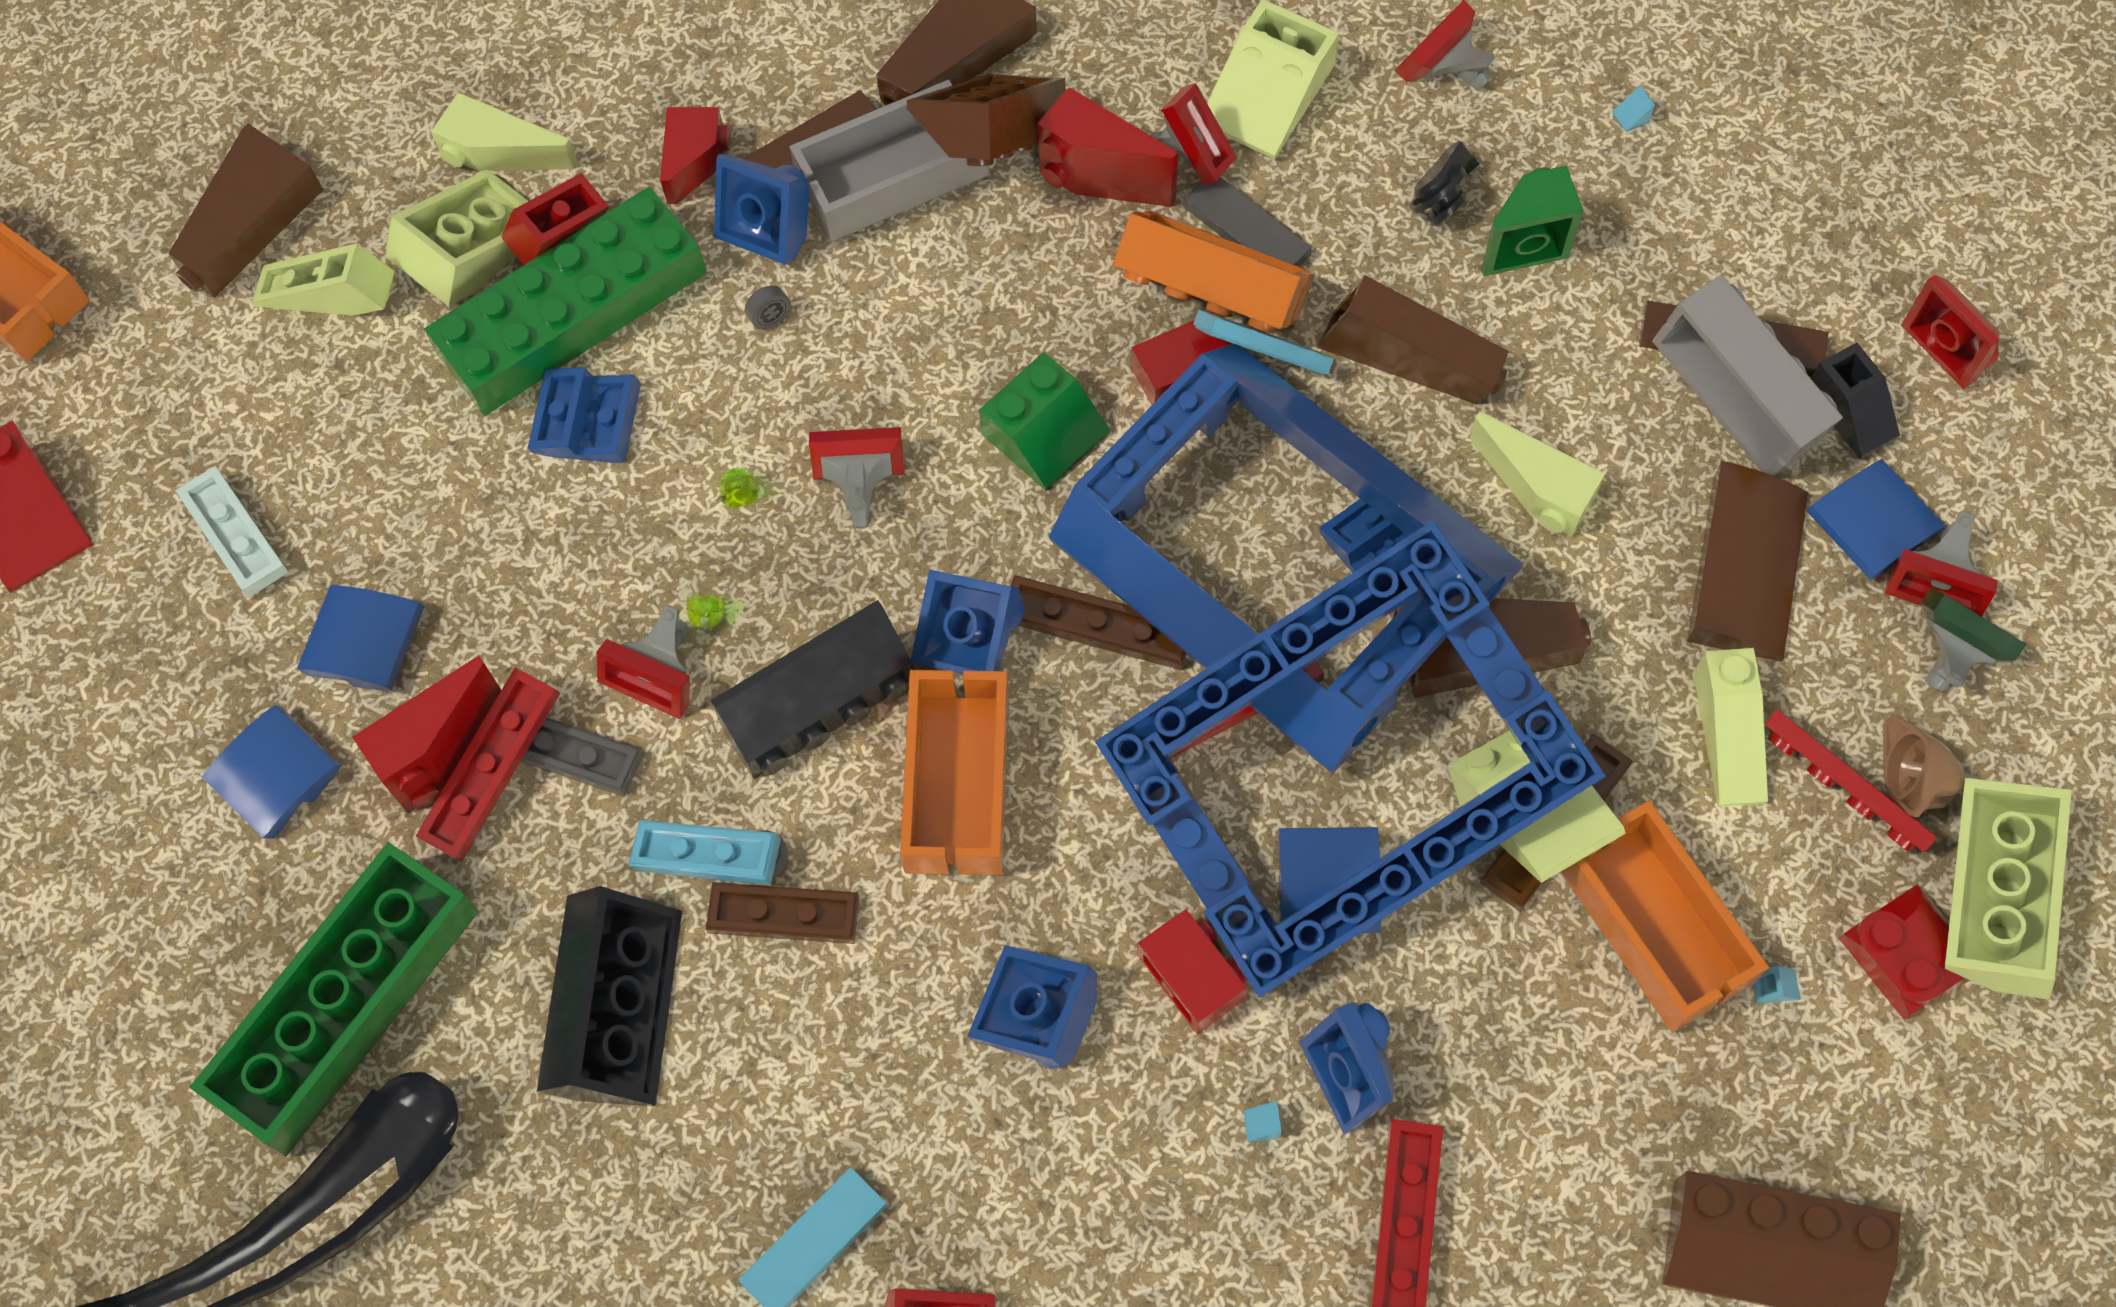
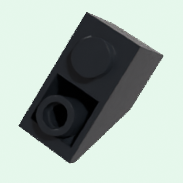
[1811,342,1900,460]

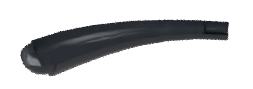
[76,1072,459,1307]

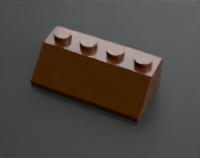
[907,74,1066,166]
[1662,1171,1901,1307]

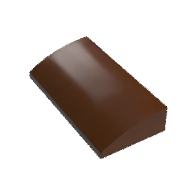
[1687,461,1808,662]

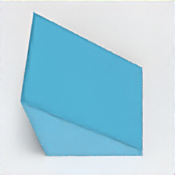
[1612,85,1655,132]
[1753,965,1801,1004]
[1244,1101,1282,1142]

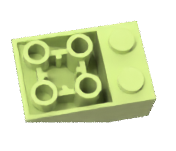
[1207,0,1339,159]

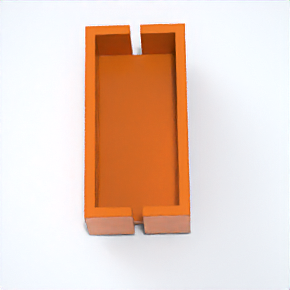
[1113,211,1315,333]
[0,222,90,363]
[900,670,1009,875]
[1560,800,1770,1034]

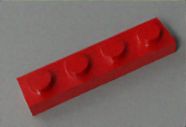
[416,667,560,861]
[1764,709,1938,853]
[1370,1119,1443,1307]

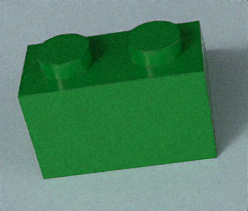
[1481,165,1584,277]
[979,352,1110,491]

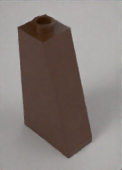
[876,0,1037,106]
[168,123,323,298]
[1317,275,1509,405]
[1390,598,1591,698]

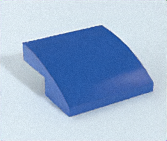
[527,367,641,463]
[1807,459,1946,580]
[1319,499,1408,573]
[297,585,424,691]
[202,705,342,839]
[1278,827,1381,933]

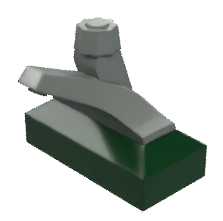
[1920,587,2027,692]

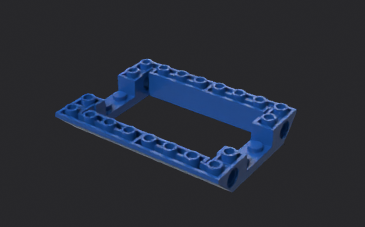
[1048,344,1523,774]
[1095,520,1606,998]

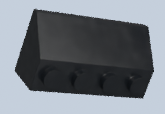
[710,600,914,779]
[536,886,682,1106]

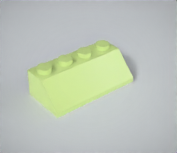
[1945,778,2072,1000]

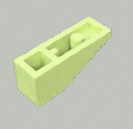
[431,93,578,171]
[252,243,395,316]
[1469,411,1605,537]
[1693,648,1768,807]

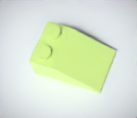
[385,169,528,307]
[1448,731,1626,883]

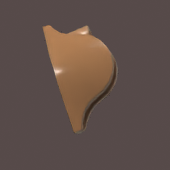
[1883,713,1966,817]

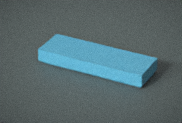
[1193,309,1334,375]
[628,820,781,885]
[738,1167,888,1307]

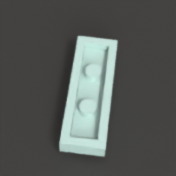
[175,466,289,598]

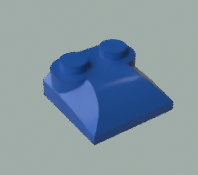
[714,154,809,265]
[911,569,1024,674]
[967,945,1098,1069]
[1299,1002,1395,1134]

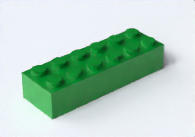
[424,186,707,417]
[189,842,479,1157]

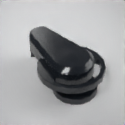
[1409,141,1480,225]

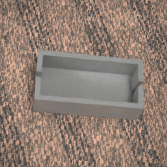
[789,80,989,242]
[1652,274,1843,476]

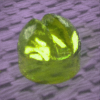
[719,468,758,508]
[686,595,724,629]

